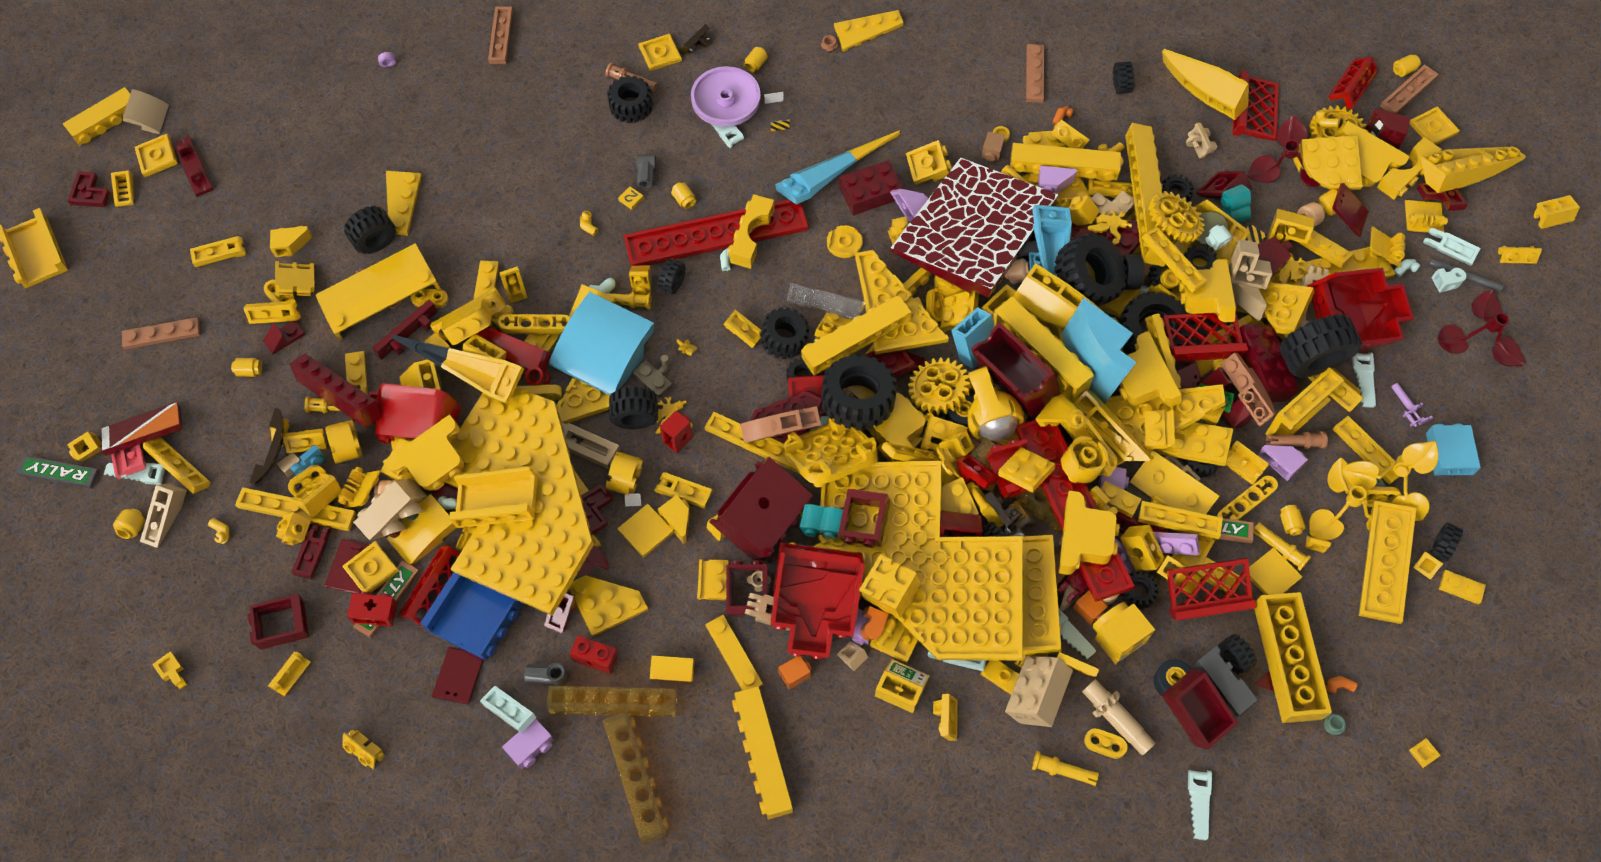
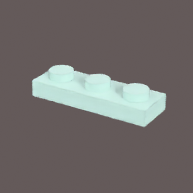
[480,686,537,733]

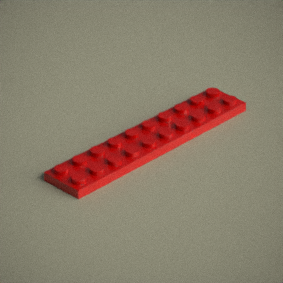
[623,199,808,266]
[1015,420,1135,602]

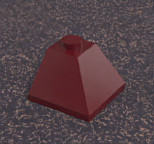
[1196,171,1253,198]

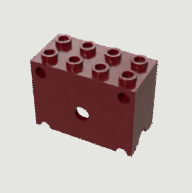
[971,322,1061,420]
[709,456,813,560]

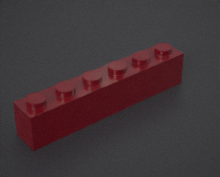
[289,353,381,428]

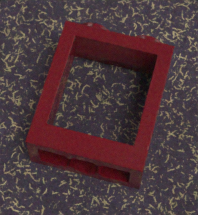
[838,489,890,548]
[726,561,768,615]
[247,594,309,650]

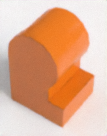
[860,606,889,641]

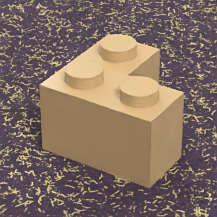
[1091,190,1135,224]
[1228,239,1272,289]

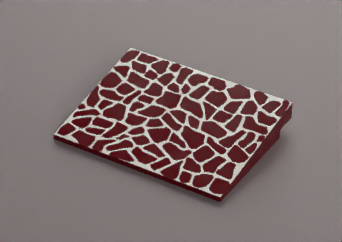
[890,158,1059,298]

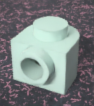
[1205,225,1233,251]

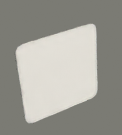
[625,493,641,506]

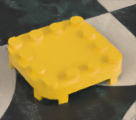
[783,417,878,487]

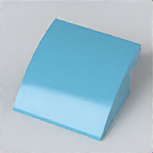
[549,292,654,396]
[1061,298,1136,403]

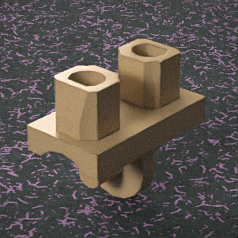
[1186,123,1217,159]

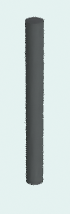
[1429,258,1504,292]

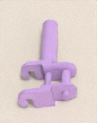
[1391,383,1433,427]

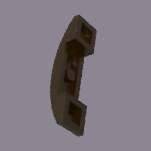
[249,408,284,485]

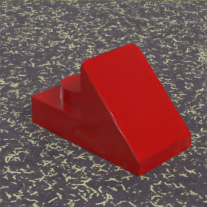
[956,454,999,489]

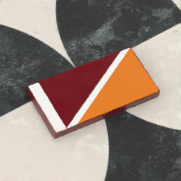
[101,402,182,456]

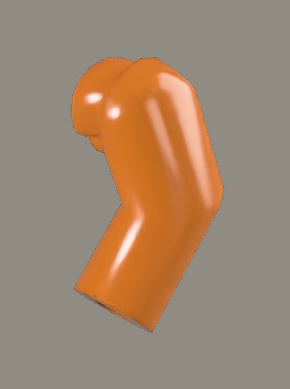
[1052,106,1074,125]
[1325,676,1358,694]

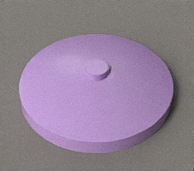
[691,66,761,127]

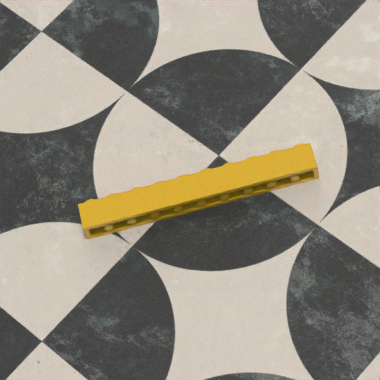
[1125,123,1170,267]

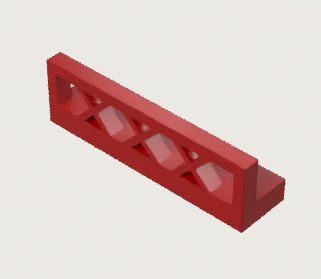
[1329,56,1378,109]
[398,546,460,627]

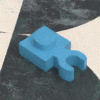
[290,445,327,476]

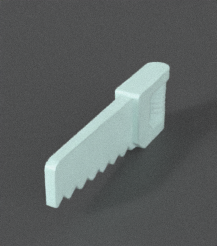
[711,124,744,148]
[1352,352,1376,408]
[104,463,166,485]
[1058,608,1096,660]
[1188,770,1212,840]

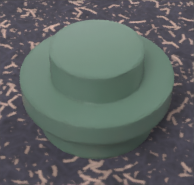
[1324,714,1346,735]

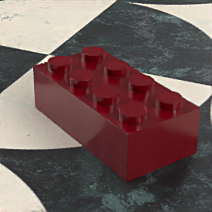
[1230,325,1299,402]

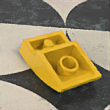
[387,494,457,566]

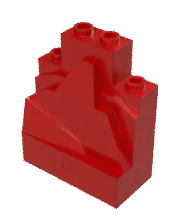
[1307,268,1414,352]
[770,542,865,659]

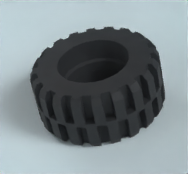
[1054,233,1127,307]
[1119,292,1194,354]
[1280,314,1362,378]
[821,354,897,430]

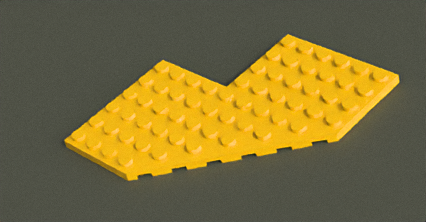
[444,387,594,616]
[819,461,1023,661]

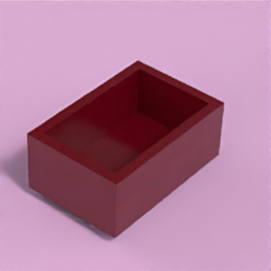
[839,160,903,216]
[1161,669,1238,750]

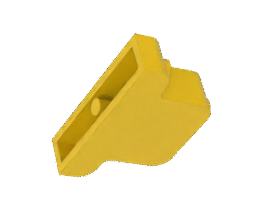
[1336,121,1410,187]
[1179,259,1236,322]
[430,288,505,345]
[1119,331,1182,406]
[865,393,925,462]
[383,415,464,491]
[1059,491,1119,575]

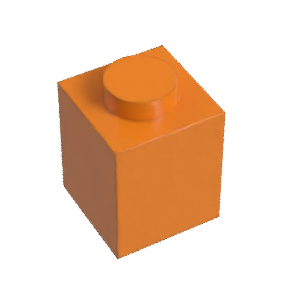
[1073,590,1108,626]
[778,656,812,690]

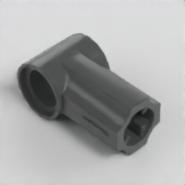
[637,155,656,188]
[524,663,569,687]

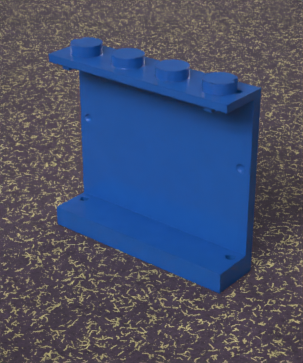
[420,572,524,661]

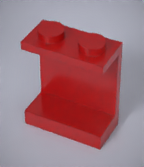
[986,439,1044,499]

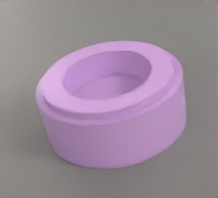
[378,52,396,67]

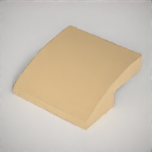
[123,89,169,134]

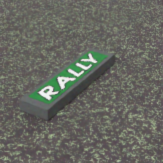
[16,456,99,489]

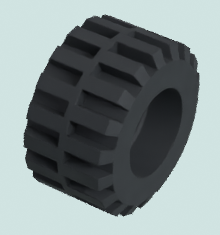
[607,75,653,123]
[344,206,396,254]
[760,307,810,359]
[609,387,658,430]

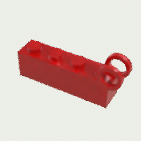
[476,327,552,385]

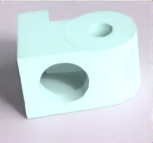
[1431,268,1466,293]

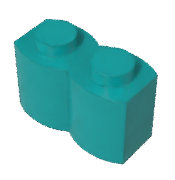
[1221,185,1251,224]
[800,504,843,540]

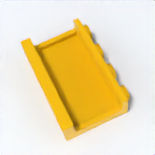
[0,208,68,289]
[1265,367,1344,436]
[449,466,538,528]

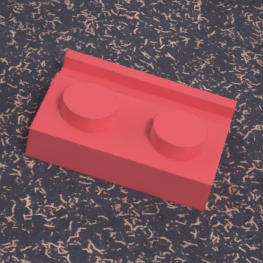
[111,444,146,479]

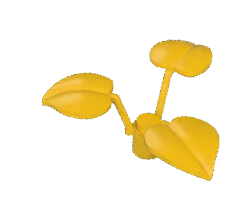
[1342,440,1438,521]
[1309,458,1372,540]

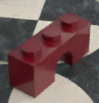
[1202,368,1254,428]

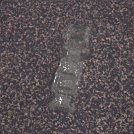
[786,283,865,319]

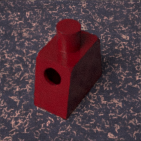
[1258,238,1293,280]

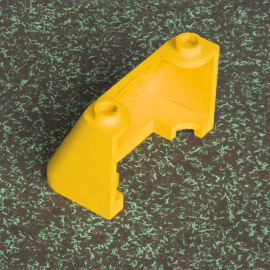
[1035,396,1117,476]

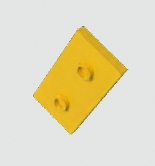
[1130,450,1219,514]

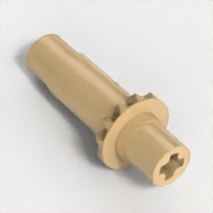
[1082,679,1156,755]

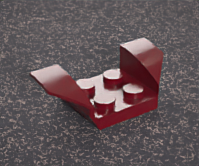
[865,350,926,378]

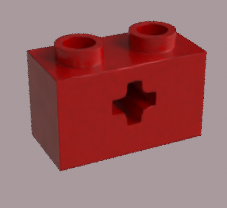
[660,411,693,454]
[347,592,397,627]
[570,635,619,674]

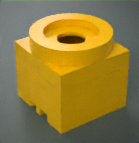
[859,554,921,618]
[1092,602,1155,665]

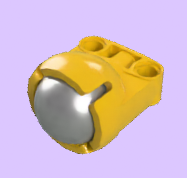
[968,366,1024,441]

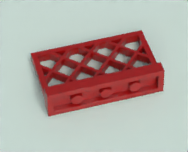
[1232,70,1279,141]
[1162,312,1248,362]
[1167,558,1256,621]

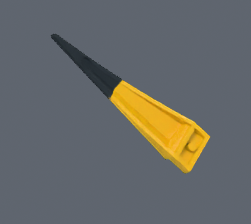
[390,335,524,404]

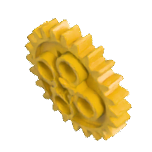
[1308,105,1368,139]
[1148,191,1205,243]
[908,357,971,415]

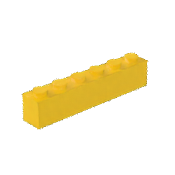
[1010,143,1121,181]
[801,295,911,375]
[732,686,793,820]

